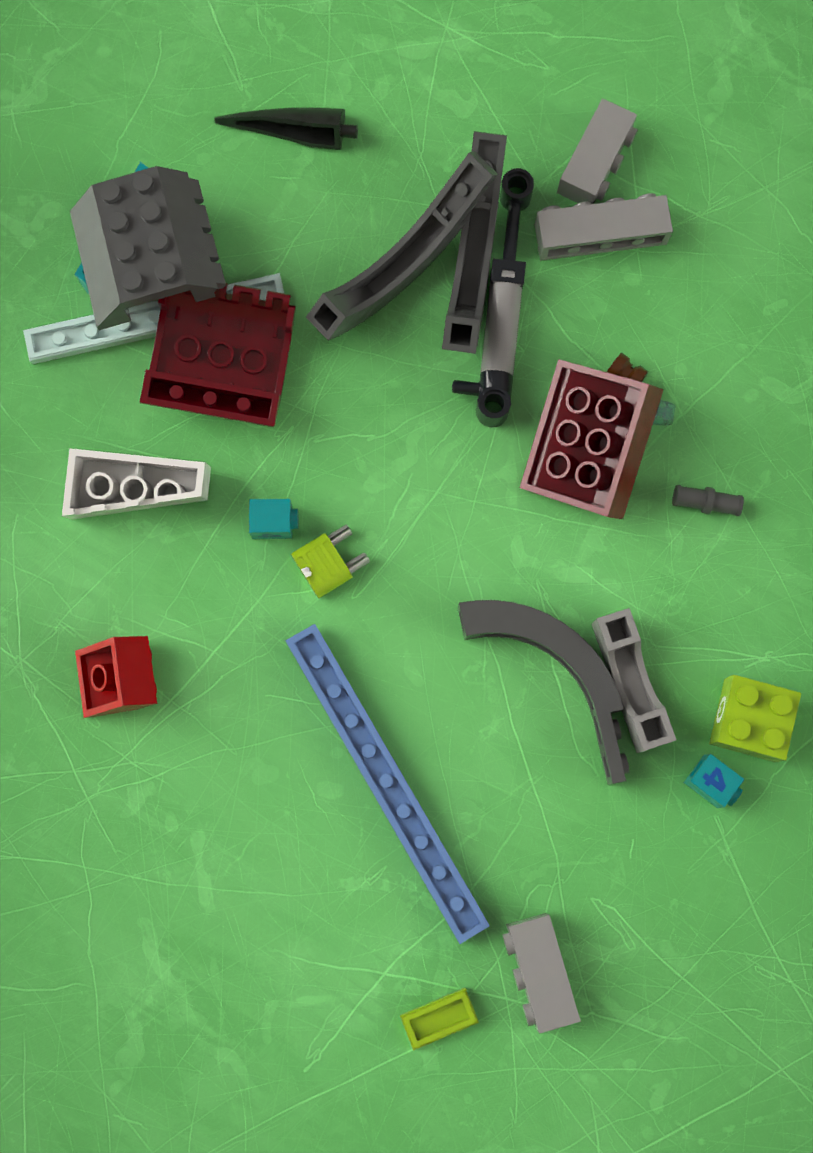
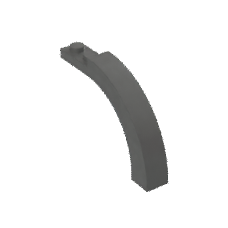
[442,131,507,354]
[306,151,498,341]
[458,600,629,785]

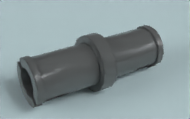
[672,485,744,516]

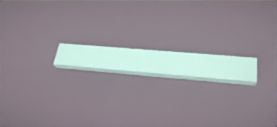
[23,273,284,364]

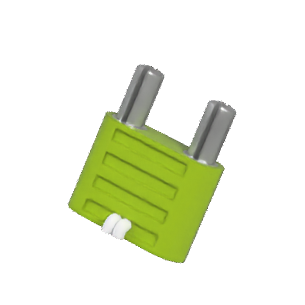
[291,525,370,599]

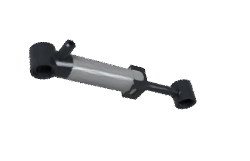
[452,168,534,427]

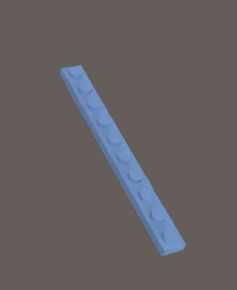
[285,624,490,944]

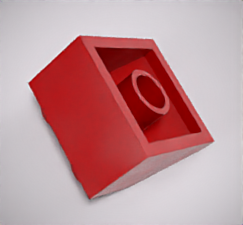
[75,636,157,718]

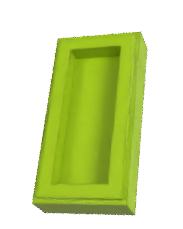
[400,987,479,1050]

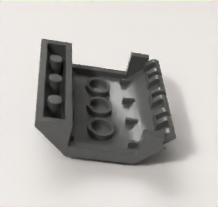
[70,166,226,330]

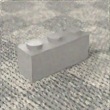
[557,98,638,204]
[502,913,581,1034]

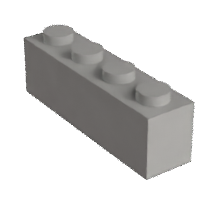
[534,194,673,261]

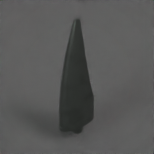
[215,107,358,149]

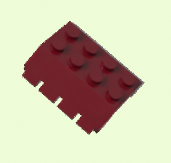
[140,283,296,427]

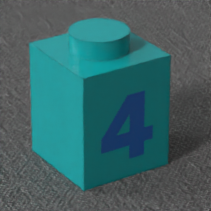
[249,499,299,539]
[683,754,745,808]

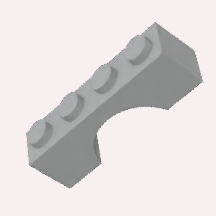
[591,608,676,753]

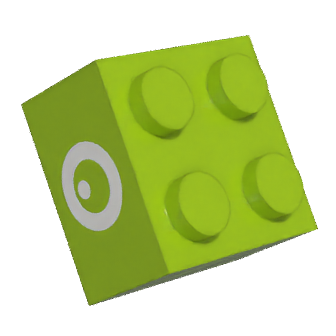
[709,675,801,762]

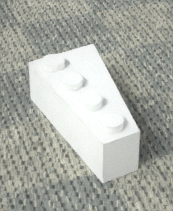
[62,448,211,519]

